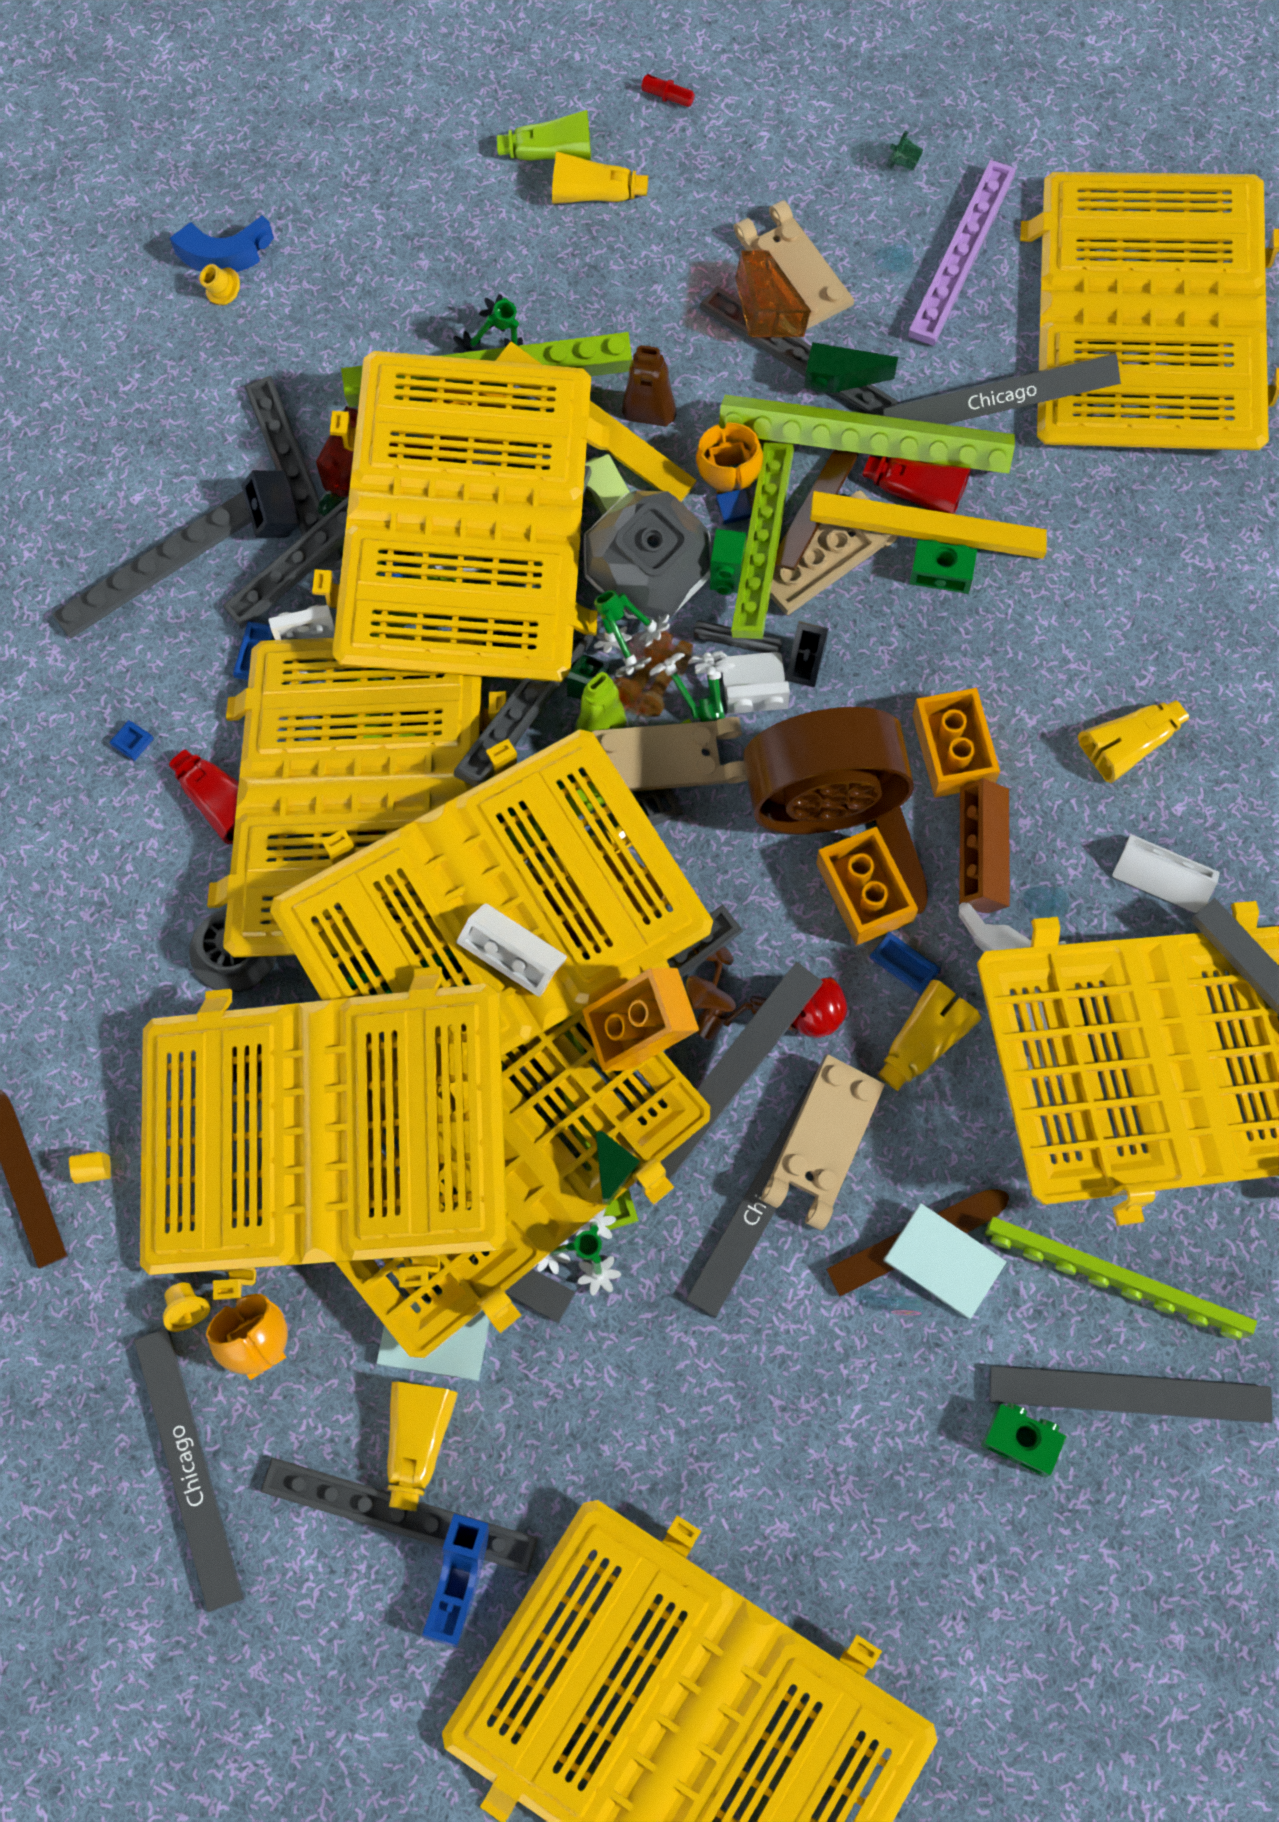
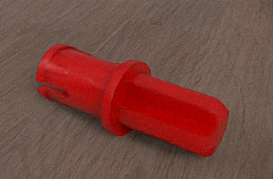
[641,74,695,107]

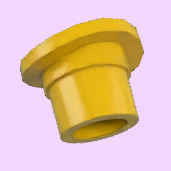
[199,264,240,306]
[163,1282,211,1332]

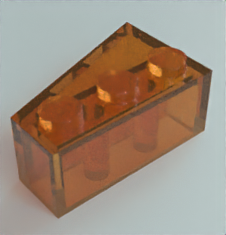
[735,250,811,337]

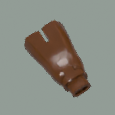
[622,345,677,427]

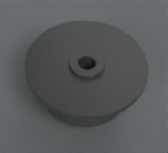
[189,908,278,992]

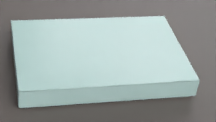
[883,1203,1006,1319]
[377,1298,490,1381]

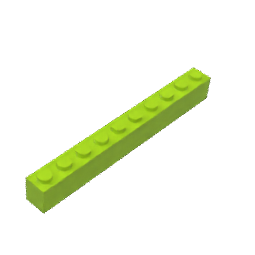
[341,332,632,407]
[719,394,1015,474]

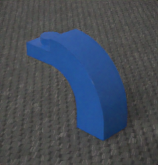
[169,215,274,272]
[422,1513,489,1648]

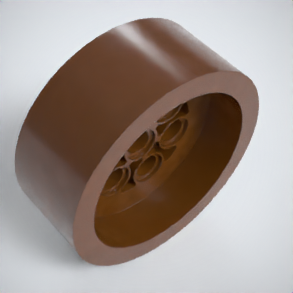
[743,707,914,835]

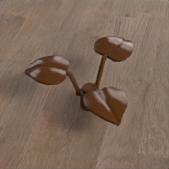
[686,946,798,1040]

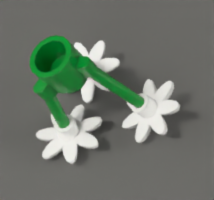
[594,590,669,677]
[650,651,735,722]
[536,1209,621,1296]

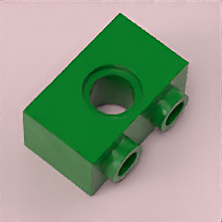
[710,529,746,595]
[910,540,977,594]
[980,1402,1067,1478]

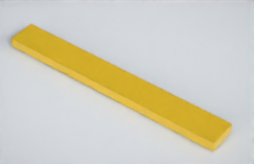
[495,341,697,502]
[810,491,1047,559]

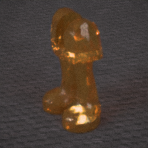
[613,630,693,717]

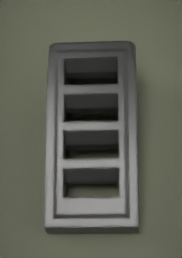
[635,788,683,827]

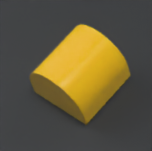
[69,1151,111,1184]

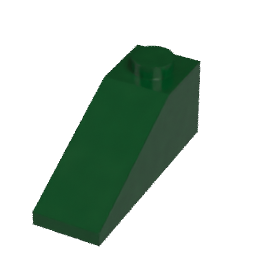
[804,342,898,393]

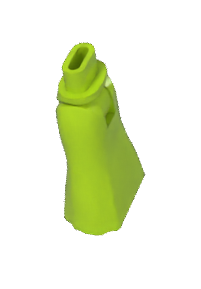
[497,110,592,161]
[574,672,627,732]

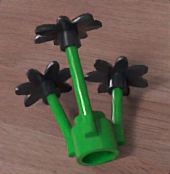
[453,294,523,354]

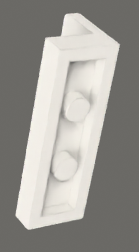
[1112,834,1220,913]
[456,903,567,997]

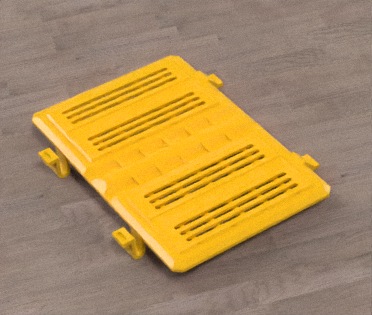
[1020,172,1279,451]
[312,351,610,682]
[207,631,507,957]
[270,729,713,1114]
[977,901,1279,1226]
[140,966,507,1300]
[261,1010,710,1358]
[442,1500,938,1822]

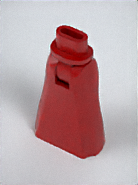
[862,456,971,514]
[169,749,239,845]

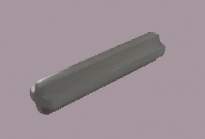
[693,620,782,653]

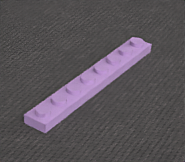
[908,160,1016,346]

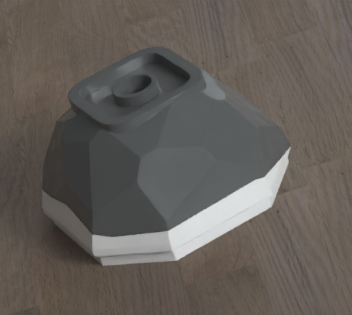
[584,491,711,619]

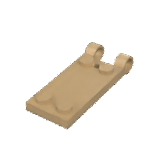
[734,200,854,329]
[770,490,899,616]
[592,717,747,793]
[761,1054,885,1231]

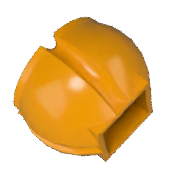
[696,422,763,494]
[206,1294,288,1380]

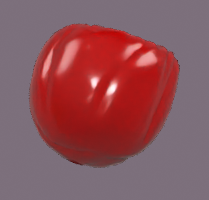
[792,977,847,1038]

